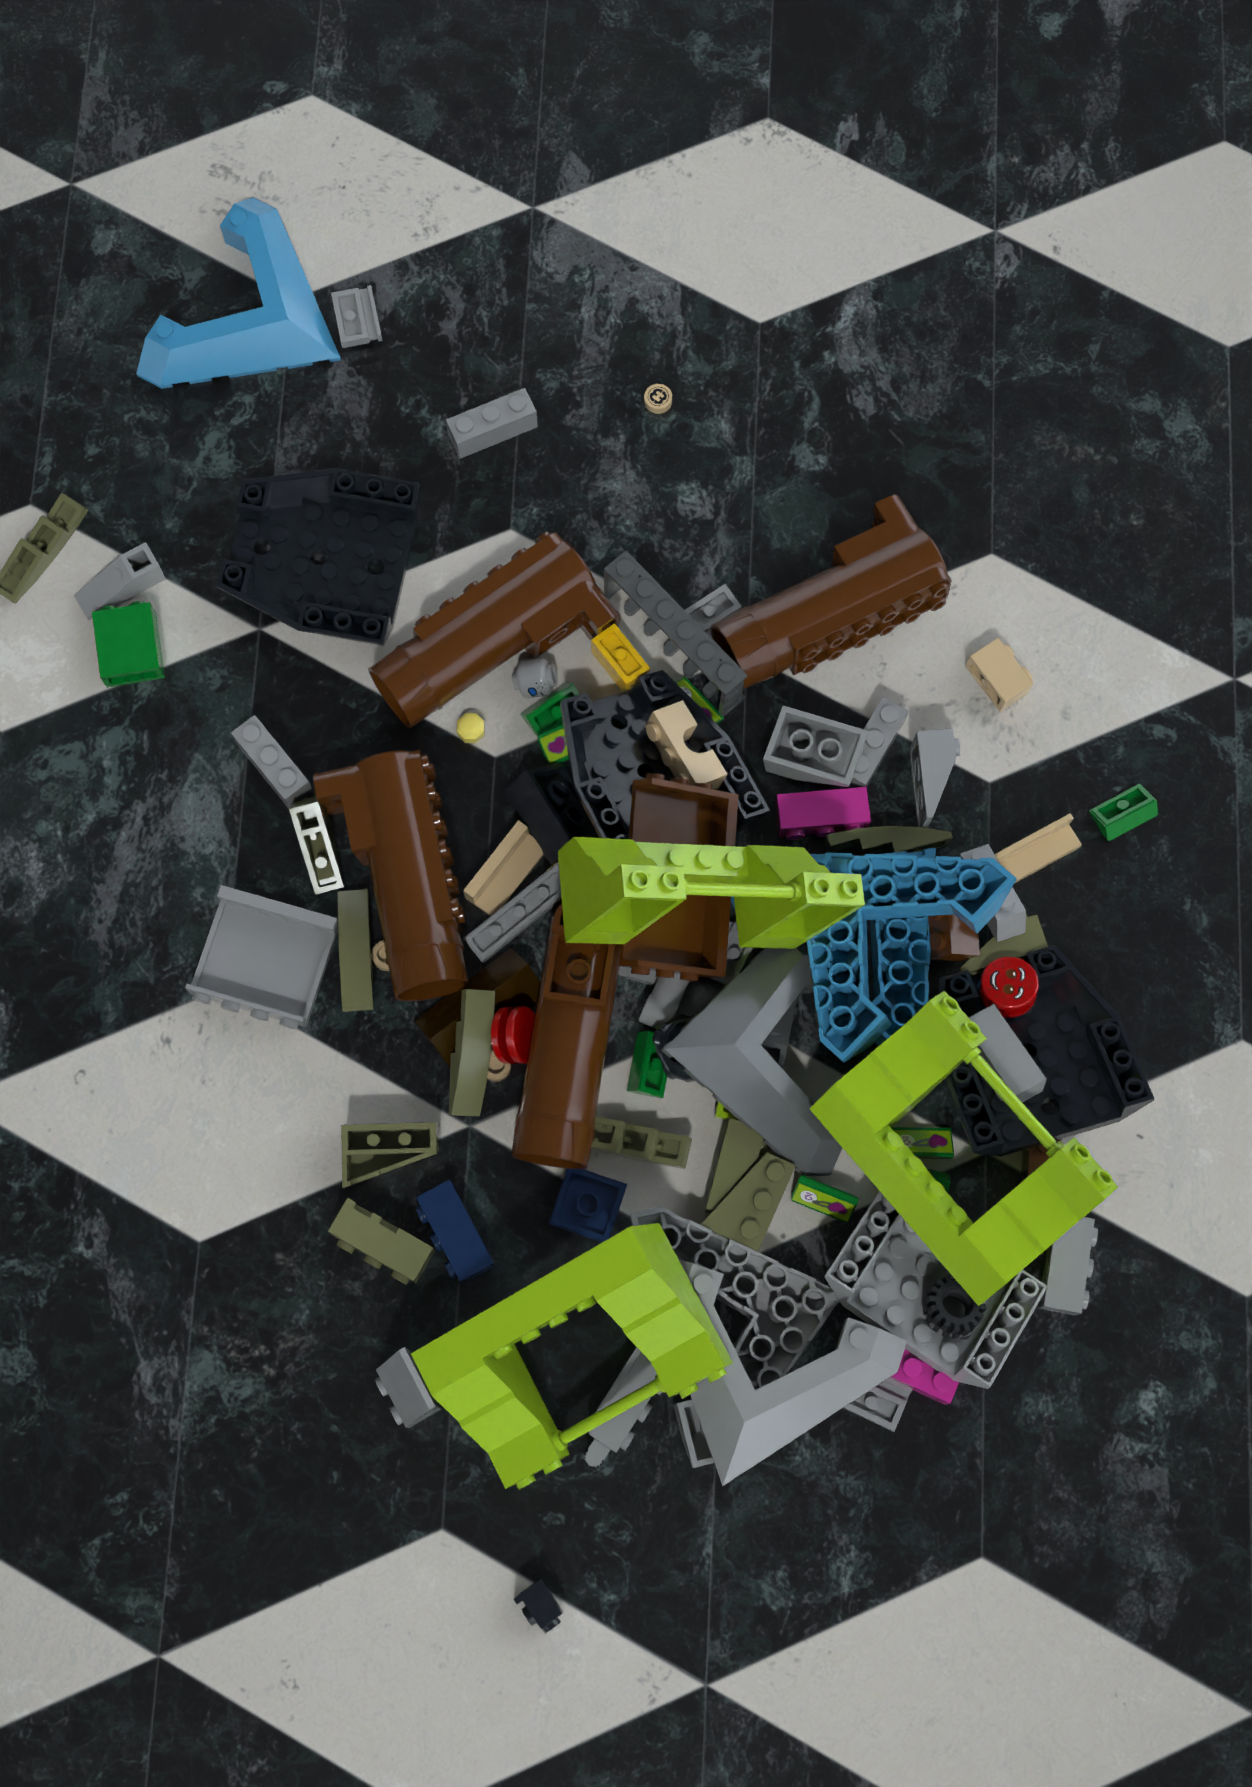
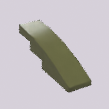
[0,493,89,604]
[824,826,953,856]
[338,889,374,1012]
[449,989,495,1116]
[591,1116,692,1169]

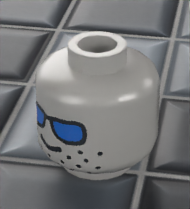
[512,657,557,698]

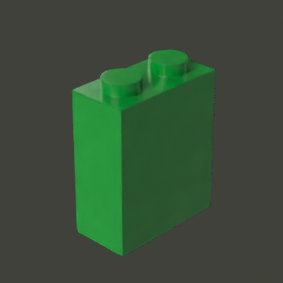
[92,601,165,688]

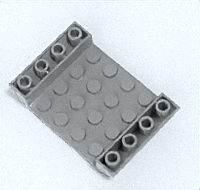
[824,1191,1048,1389]

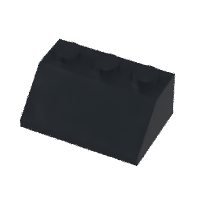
[505,762,599,864]

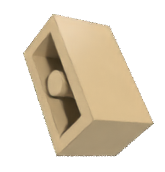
[965,637,1034,712]

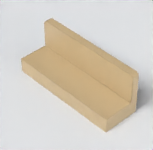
[994,813,1082,883]
[463,820,544,916]

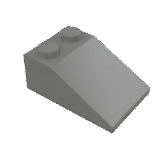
[763,706,868,787]
[909,729,960,828]
[375,1347,442,1428]

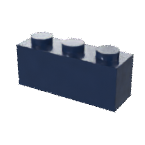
[415,1179,495,1284]

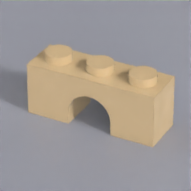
[645,700,727,790]

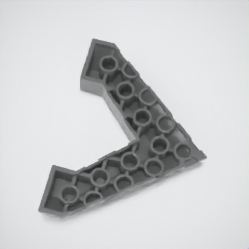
[661,941,842,1176]

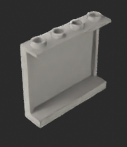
[185,885,338,1029]

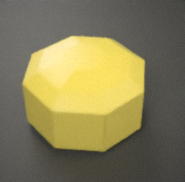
[457,713,485,743]

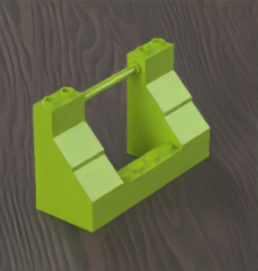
[558,837,865,949]
[809,991,1118,1306]
[411,1223,733,1489]

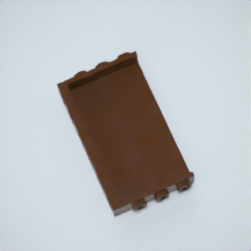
[619,774,739,981]

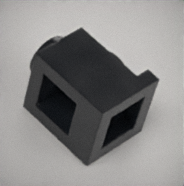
[514,1578,563,1634]

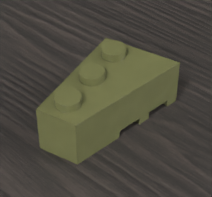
[341,1122,439,1188]
[701,1152,796,1252]
[328,1198,435,1285]

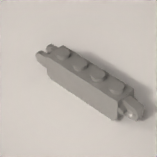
[585,1347,662,1467]

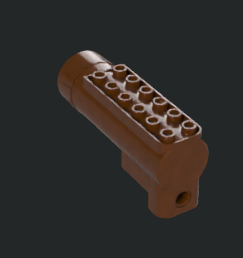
[710,495,952,690]
[368,531,621,728]
[313,749,469,1001]
[511,904,620,1169]

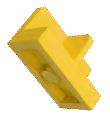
[591,623,650,692]

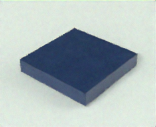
[548,1169,627,1243]

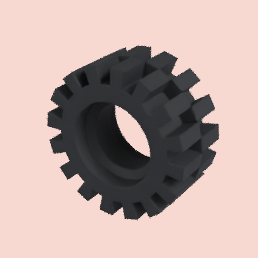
[923,1275,986,1339]

